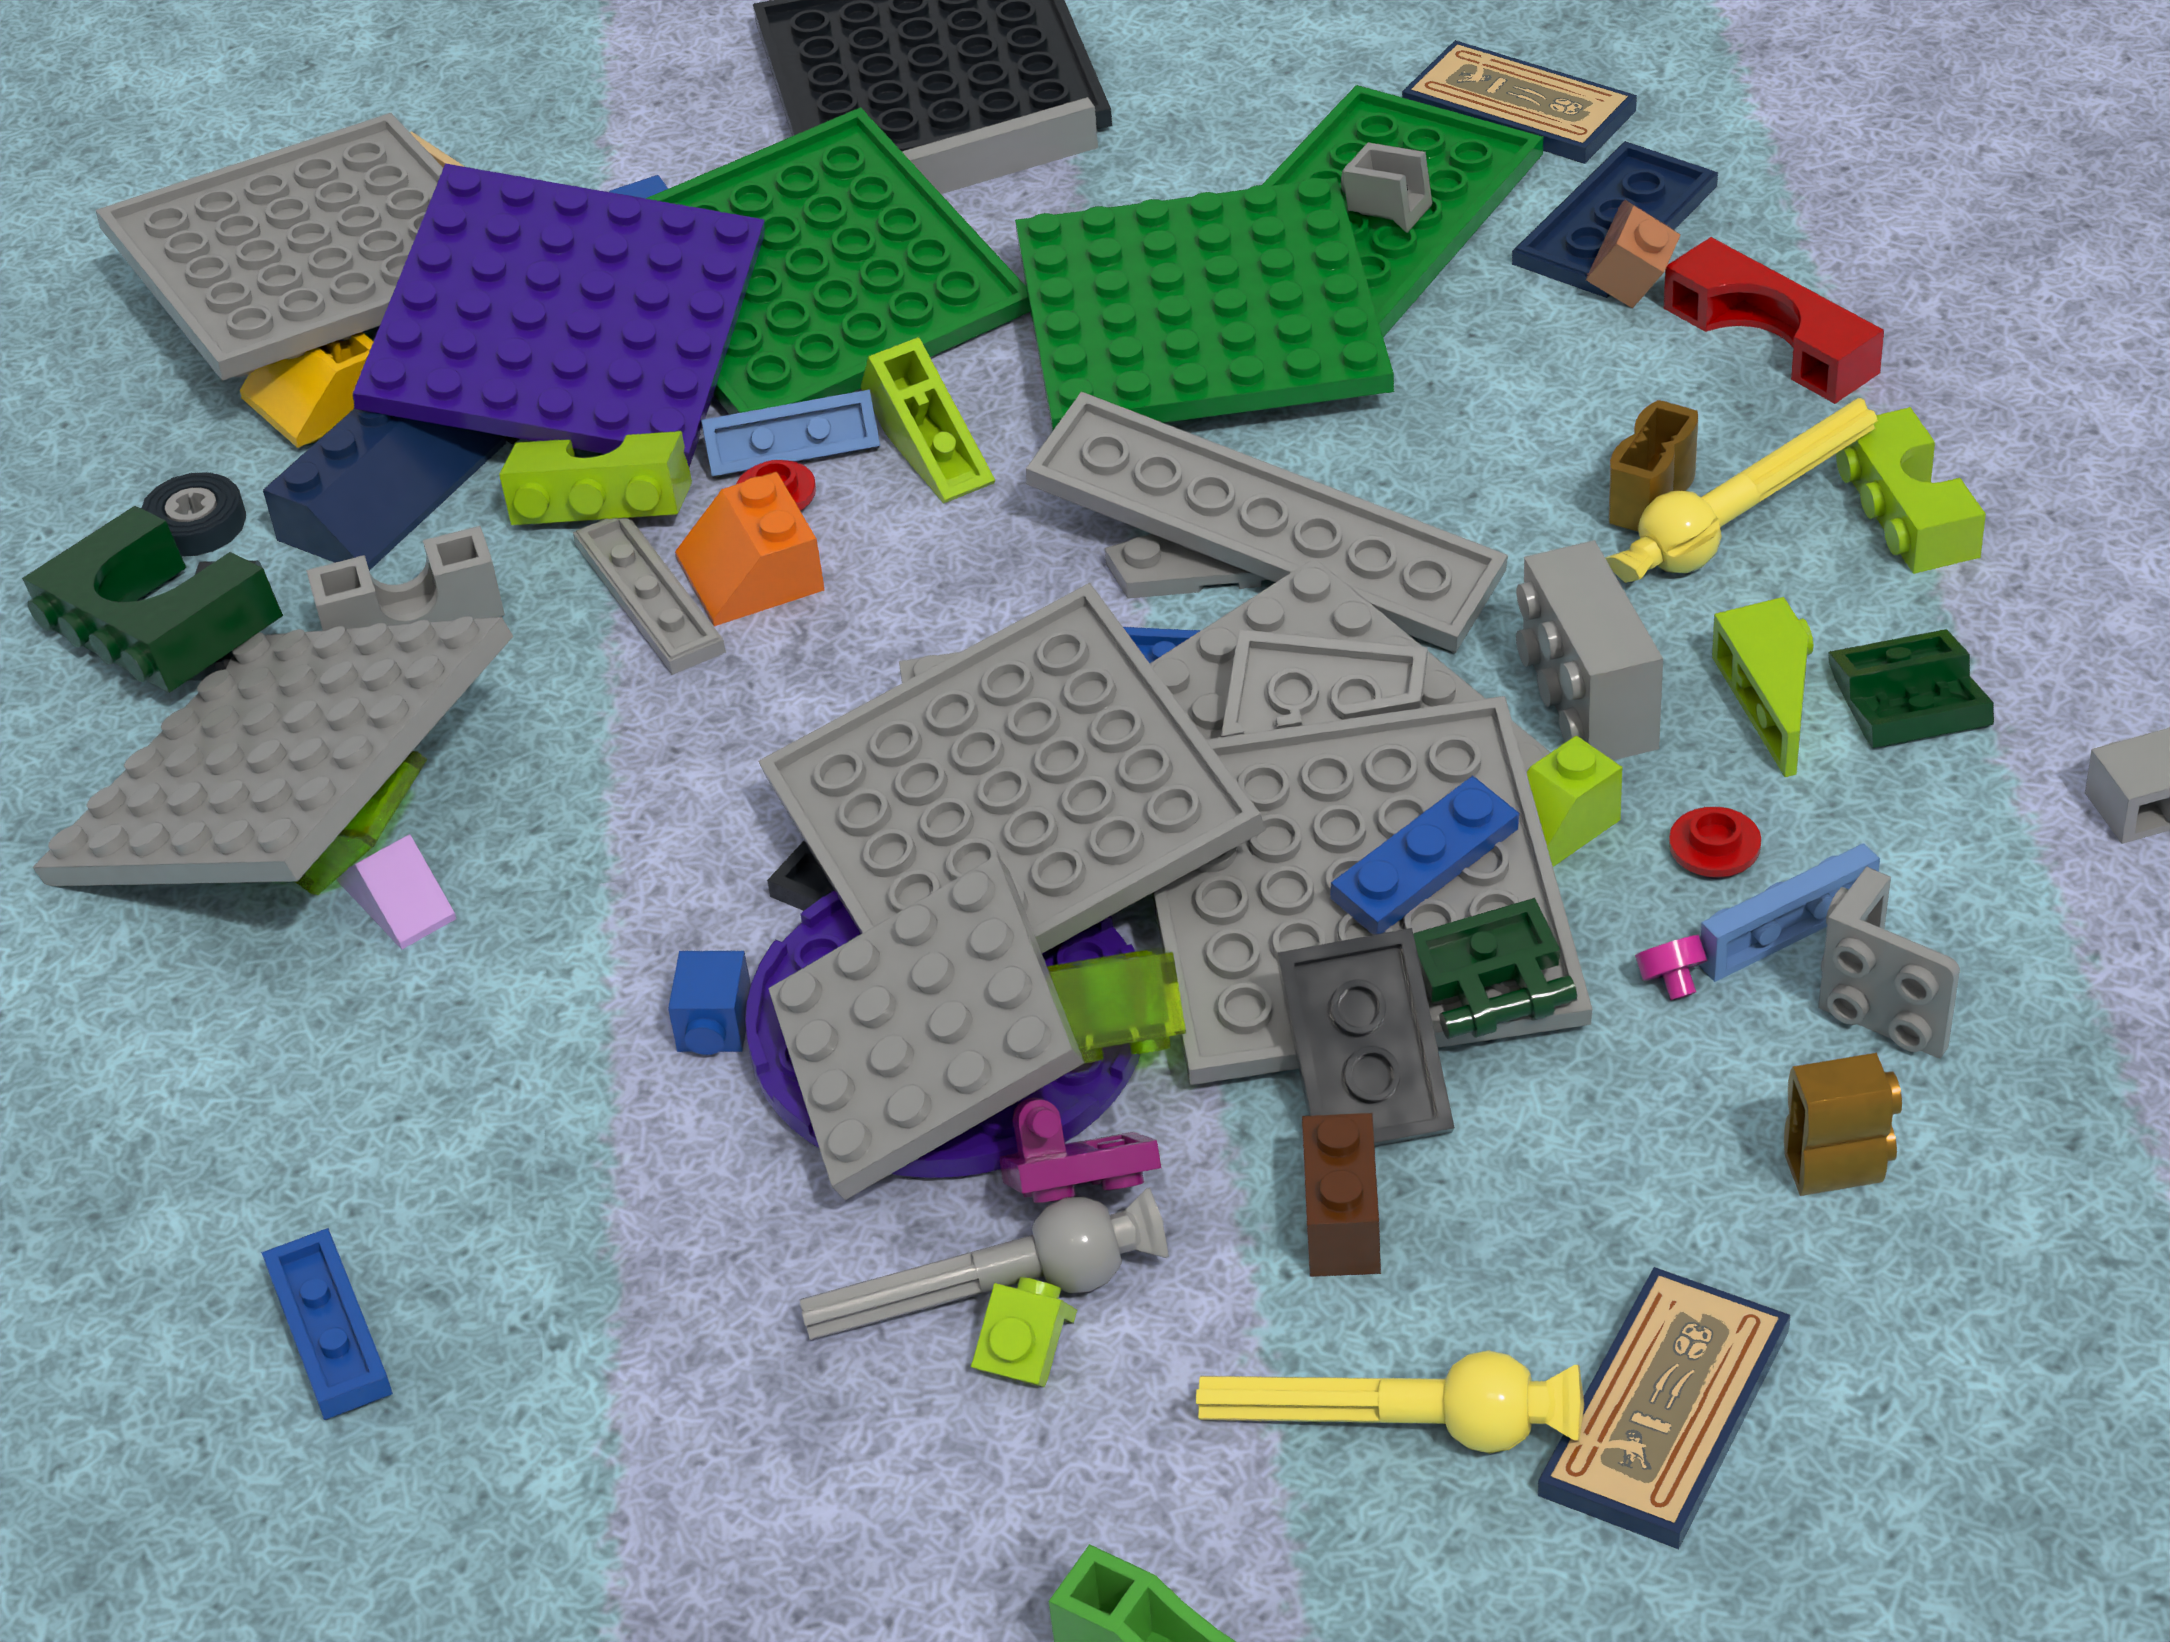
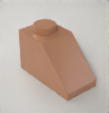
[1586,200,1681,309]

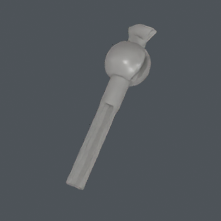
[800,1187,1169,1341]

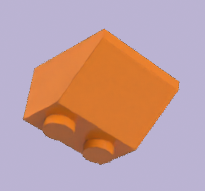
[675,472,825,626]

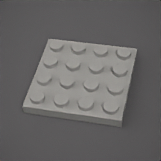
[768,855,1084,1200]

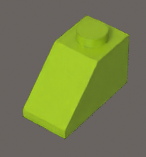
[1527,735,1623,867]

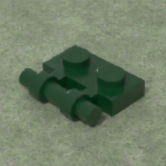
[1413,898,1577,1039]

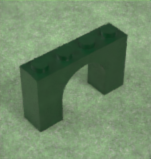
[22,506,283,693]

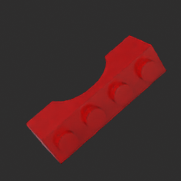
[1664,237,1884,404]

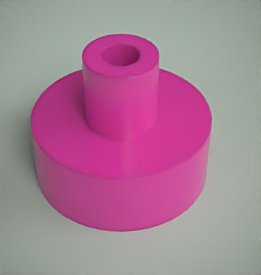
[1635,935,1708,1000]

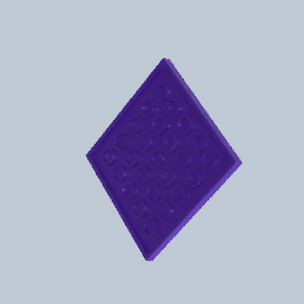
[353,163,765,468]

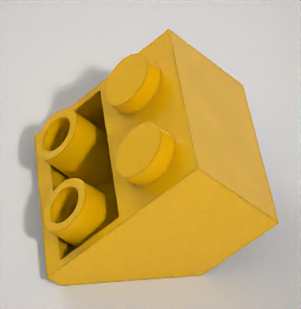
[240,332,374,448]

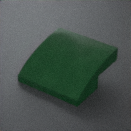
[1828,629,1994,748]

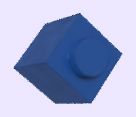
[668,951,751,1055]

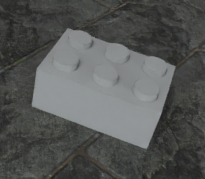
[1516,540,1663,760]

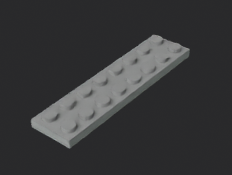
[1026,392,1508,653]

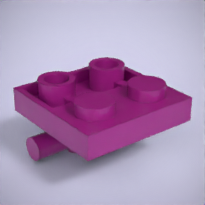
[1000,1098,1162,1203]

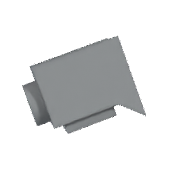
[1341,142,1432,233]

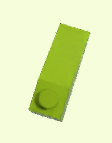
[861,337,995,504]
[1712,597,1814,777]

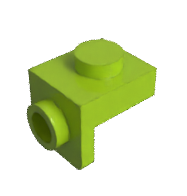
[971,1277,1077,1387]

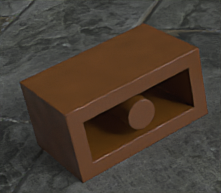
[1302,1113,1381,1277]

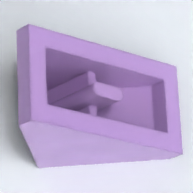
[336,834,456,950]

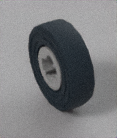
[141,472,246,556]

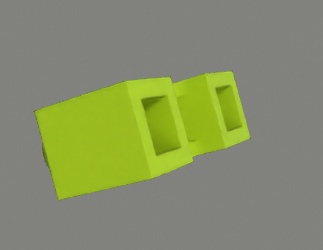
[1836,407,1986,574]
[499,431,692,525]

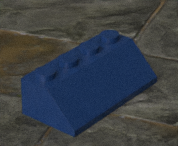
[263,409,506,571]

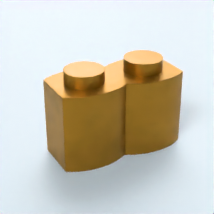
[1609,400,1698,532]
[1784,1053,1902,1196]

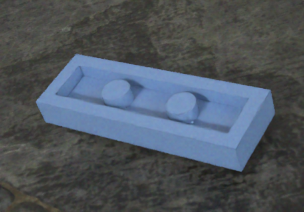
[701,390,880,477]
[1699,843,1880,982]

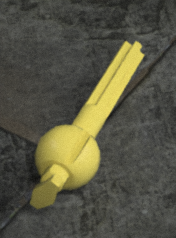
[1605,398,1878,583]
[1196,1350,1584,1454]

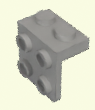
[1818,867,1960,1059]

